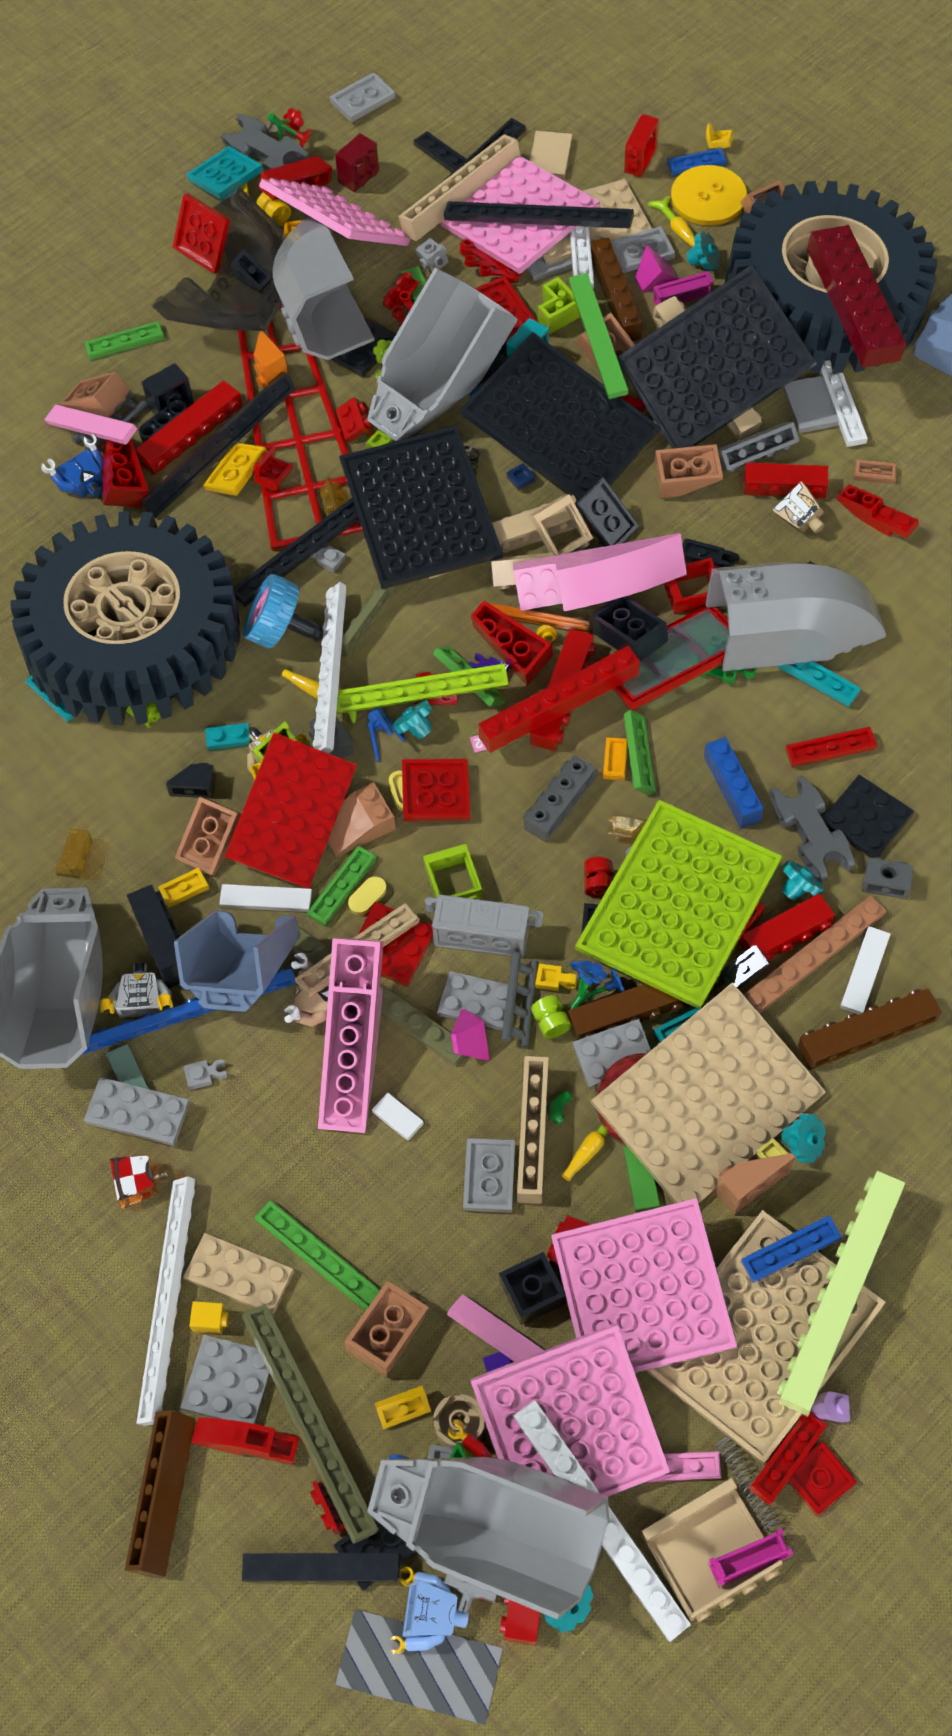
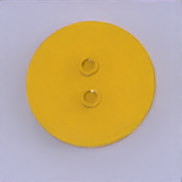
[671,165,747,226]

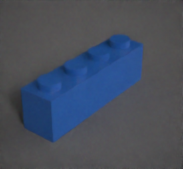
[704,737,763,829]

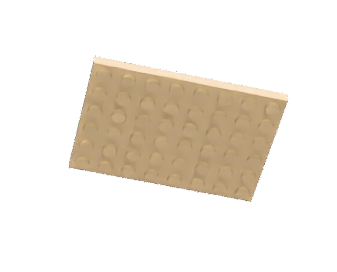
[590,982,826,1204]
[646,1210,886,1465]

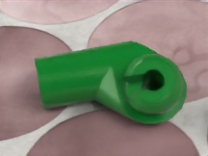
[548,1090,572,1125]

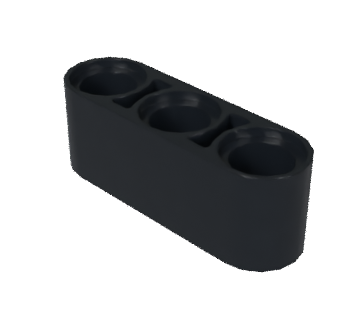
[139,400,187,444]

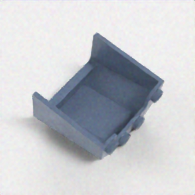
[914,294,952,377]
[174,910,299,1012]

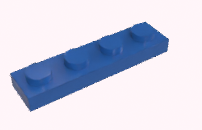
[741,1215,842,1283]

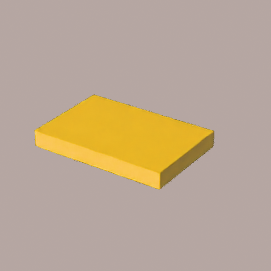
[203,443,268,496]

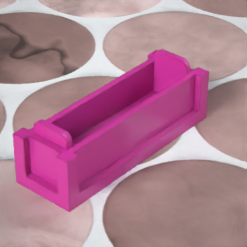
[653,271,714,306]
[708,1528,793,1588]

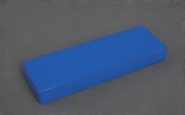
[667,148,727,177]

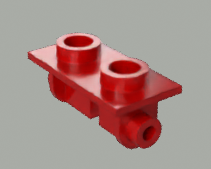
[382,271,419,313]

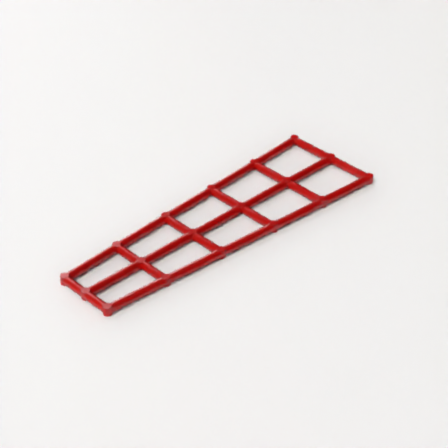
[234,300,362,552]

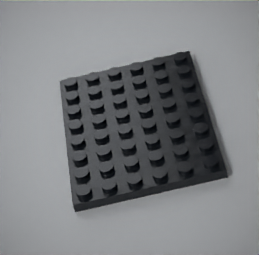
[617,265,817,449]
[460,332,660,500]
[339,426,503,590]

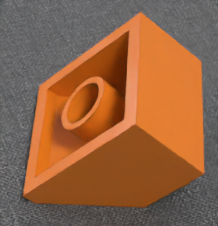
[254,331,288,388]

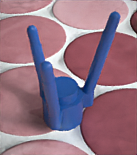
[367,708,406,762]

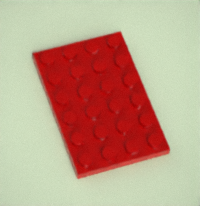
[224,732,357,889]

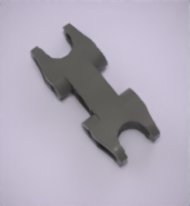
[221,114,310,171]
[769,776,855,883]

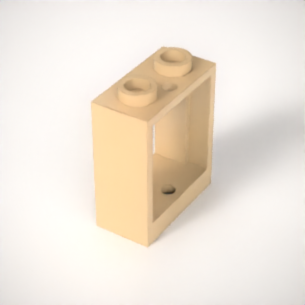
[529,494,593,556]

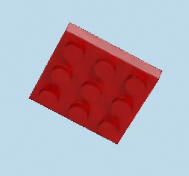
[172,193,231,274]
[401,759,470,821]
[358,902,433,987]

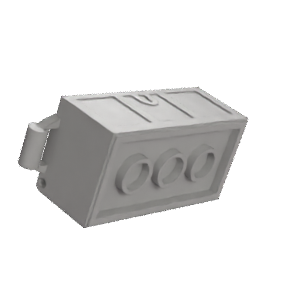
[425,895,543,958]

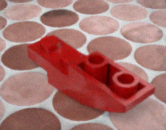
[837,484,919,538]
[191,1417,299,1465]

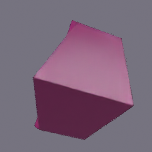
[635,244,678,293]
[451,1009,490,1061]

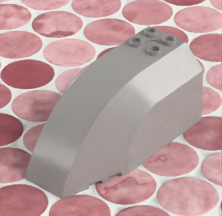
[273,216,375,360]
[367,268,518,441]
[705,562,886,671]
[0,888,103,1069]
[367,1457,609,1619]

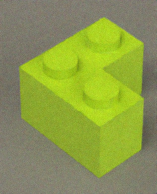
[538,277,580,335]

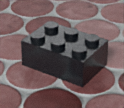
[591,596,668,662]

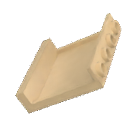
[641,1478,783,1623]

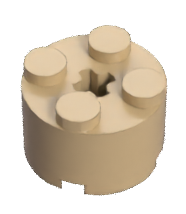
[434,1394,486,1449]

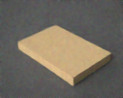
[530,131,572,179]

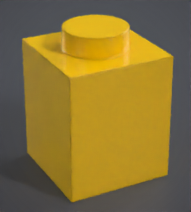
[189,1301,229,1335]

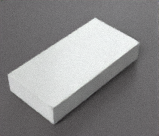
[372,1093,424,1141]

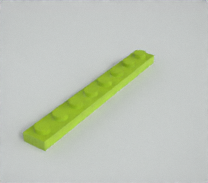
[336,663,509,714]

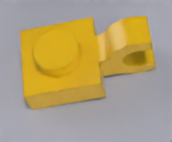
[535,964,577,991]

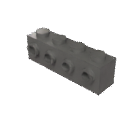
[718,422,800,473]
[523,755,596,843]

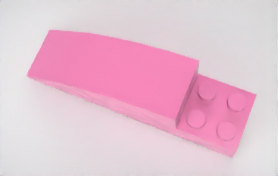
[513,533,687,611]
[318,937,384,1133]

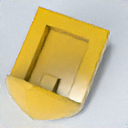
[706,123,734,149]

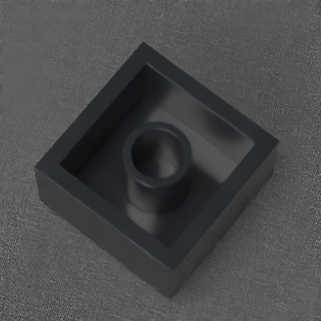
[141,363,194,415]
[499,1252,566,1325]

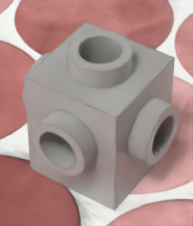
[415,238,449,272]

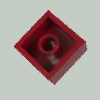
[335,133,379,193]

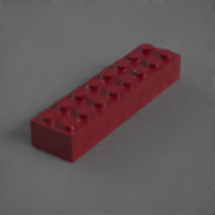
[807,225,906,368]

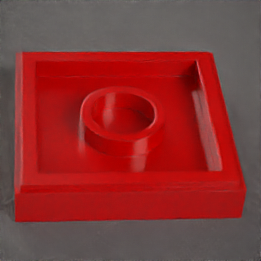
[788,1440,857,1516]

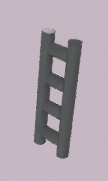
[71,391,148,452]
[501,953,539,1049]

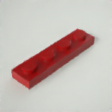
[785,726,877,768]
[748,1411,828,1506]

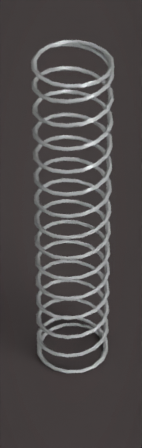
[716,1436,780,1530]

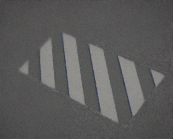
[335,1610,503,1725]

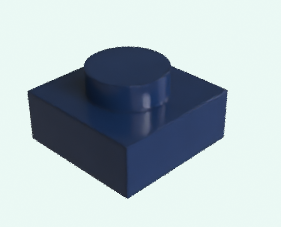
[507,463,535,491]

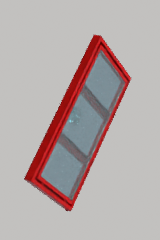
[591,605,729,711]

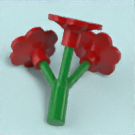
[268,108,312,148]

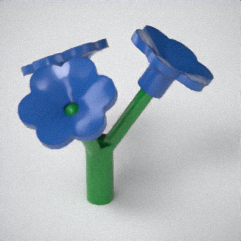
[567,961,624,1011]

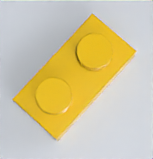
[158,867,209,908]
[374,1385,431,1429]

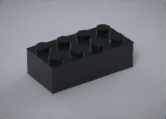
[126,884,180,988]

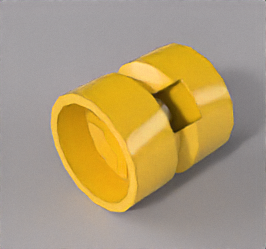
[256,192,291,226]

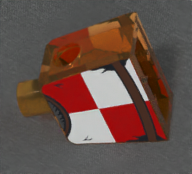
[109,1155,169,1209]

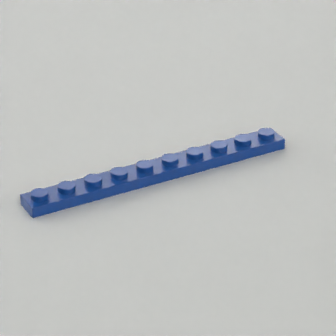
[80,968,296,1056]

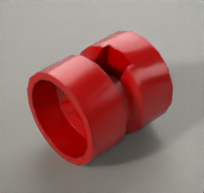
[584,857,613,898]

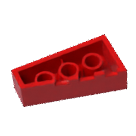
[103,438,149,507]
[471,600,553,687]

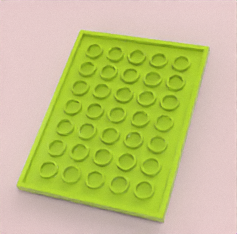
[575,800,782,1009]

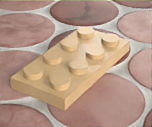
[183,1233,294,1316]

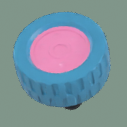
[243,574,324,648]

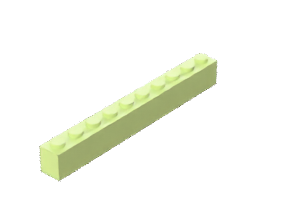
[777,1171,905,1416]

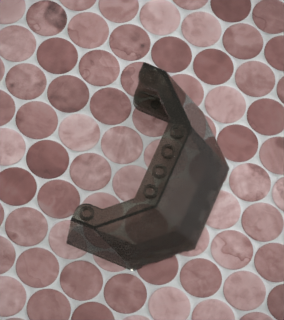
[152,187,283,331]

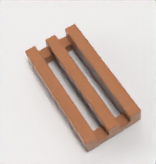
[854,459,897,484]

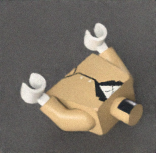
[284,953,329,1027]

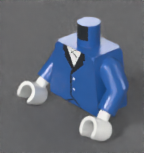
[41,434,103,498]

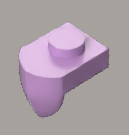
[811,1391,850,1423]

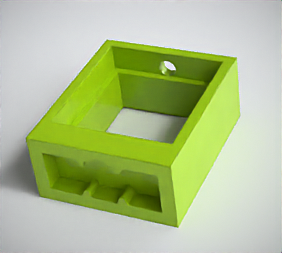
[423,844,483,900]

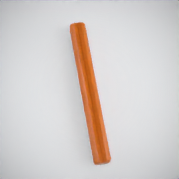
[489,603,590,633]

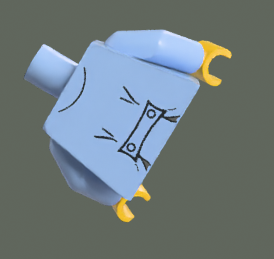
[390,1567,468,1654]

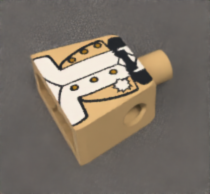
[773,482,825,533]

